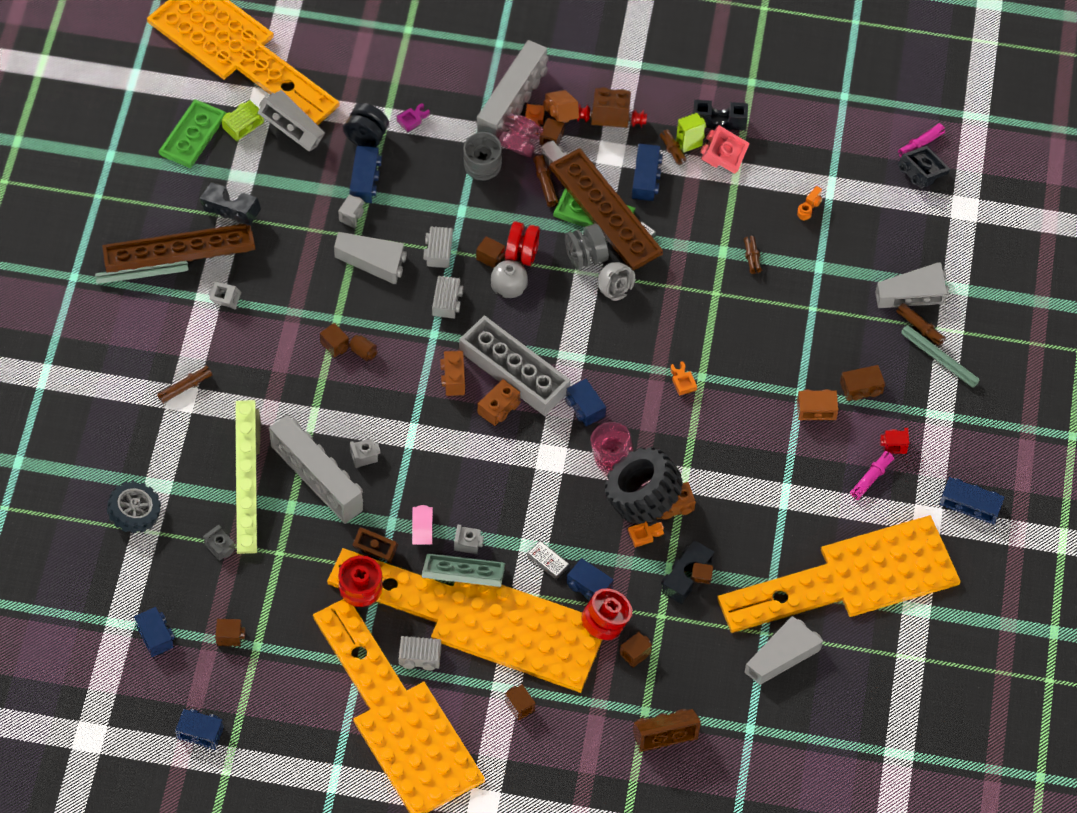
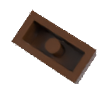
[840,365,885,401]
[353,527,398,563]

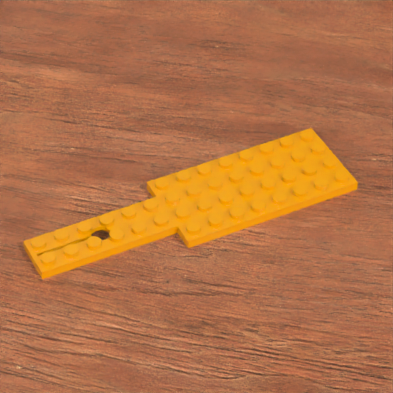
[327,548,602,693]

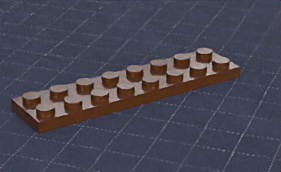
[549,148,663,271]
[102,224,255,273]

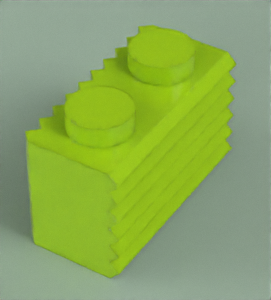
[222,100,264,141]
[676,113,706,153]

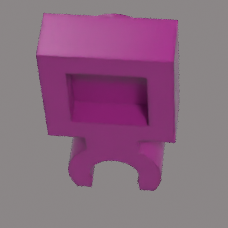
[396,103,430,132]

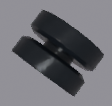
[343,103,390,148]

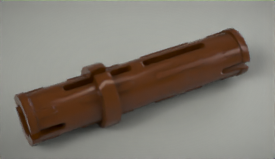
[533,155,559,207]
[896,303,946,347]
[157,365,212,404]

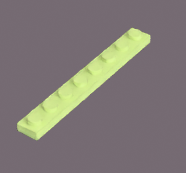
[236,400,257,554]

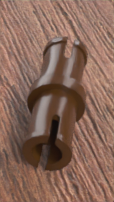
[659,129,687,165]
[743,236,762,274]

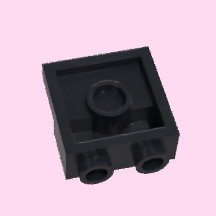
[897,145,950,188]

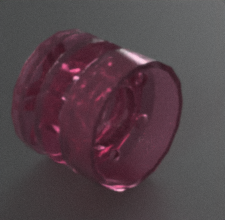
[498,113,544,158]
[590,422,634,473]

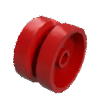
[505,221,540,266]
[338,555,383,607]
[581,588,632,640]

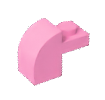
[412,505,433,544]

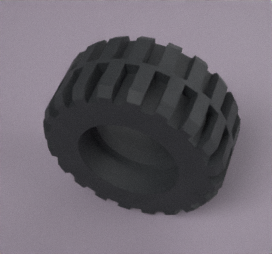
[605,447,683,523]

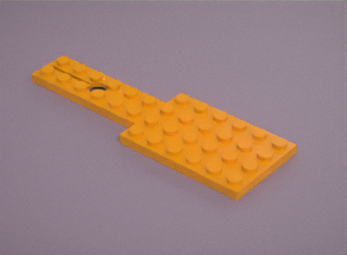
[147,0,340,125]
[717,515,960,633]
[313,599,485,813]

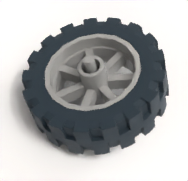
[107,481,161,533]

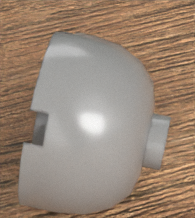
[491,260,528,298]
[598,262,635,301]

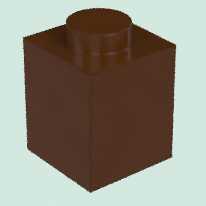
[539,118,565,146]
[476,236,505,268]
[320,323,349,358]
[215,619,245,646]
[620,632,652,668]
[505,684,535,721]

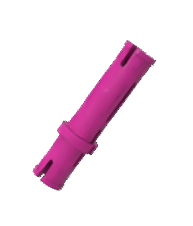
[898,123,945,158]
[850,451,894,500]

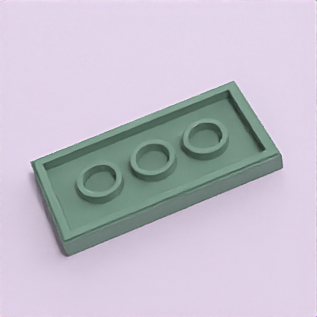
[422,554,505,587]

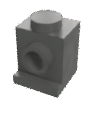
[203,525,235,561]

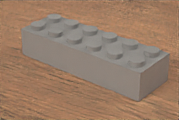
[477,40,549,141]
[459,315,571,416]
[269,414,363,524]

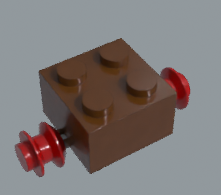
[577,87,647,128]

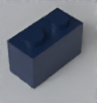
[565,379,606,426]
[567,558,614,601]
[134,607,175,657]
[175,709,224,750]

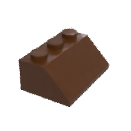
[633,709,701,752]

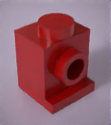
[880,428,909,454]

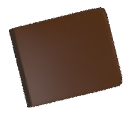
[691,563,713,584]

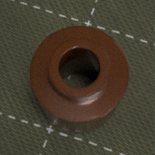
[349,335,378,361]

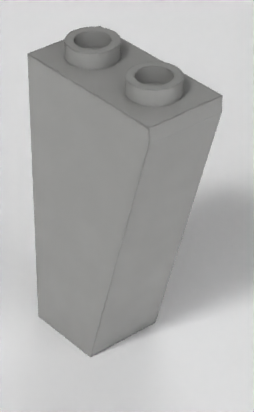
[257,90,325,151]
[334,232,407,284]
[875,262,949,308]
[745,616,823,685]

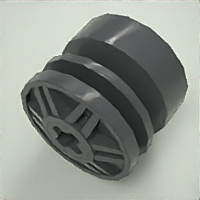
[463,132,502,181]
[565,224,609,270]

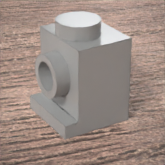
[541,141,568,170]
[338,195,364,228]
[209,281,241,309]
[350,438,380,468]
[454,524,484,554]

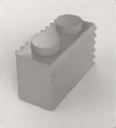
[423,226,453,268]
[432,276,463,319]
[399,636,441,671]

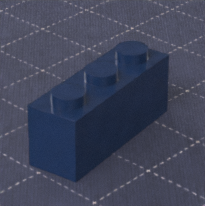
[632,144,663,201]
[349,146,382,203]
[939,477,1005,525]

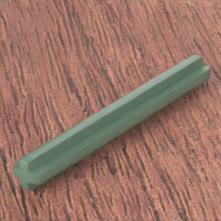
[95,261,188,284]
[901,326,979,387]

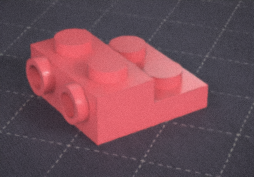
[700,125,750,174]

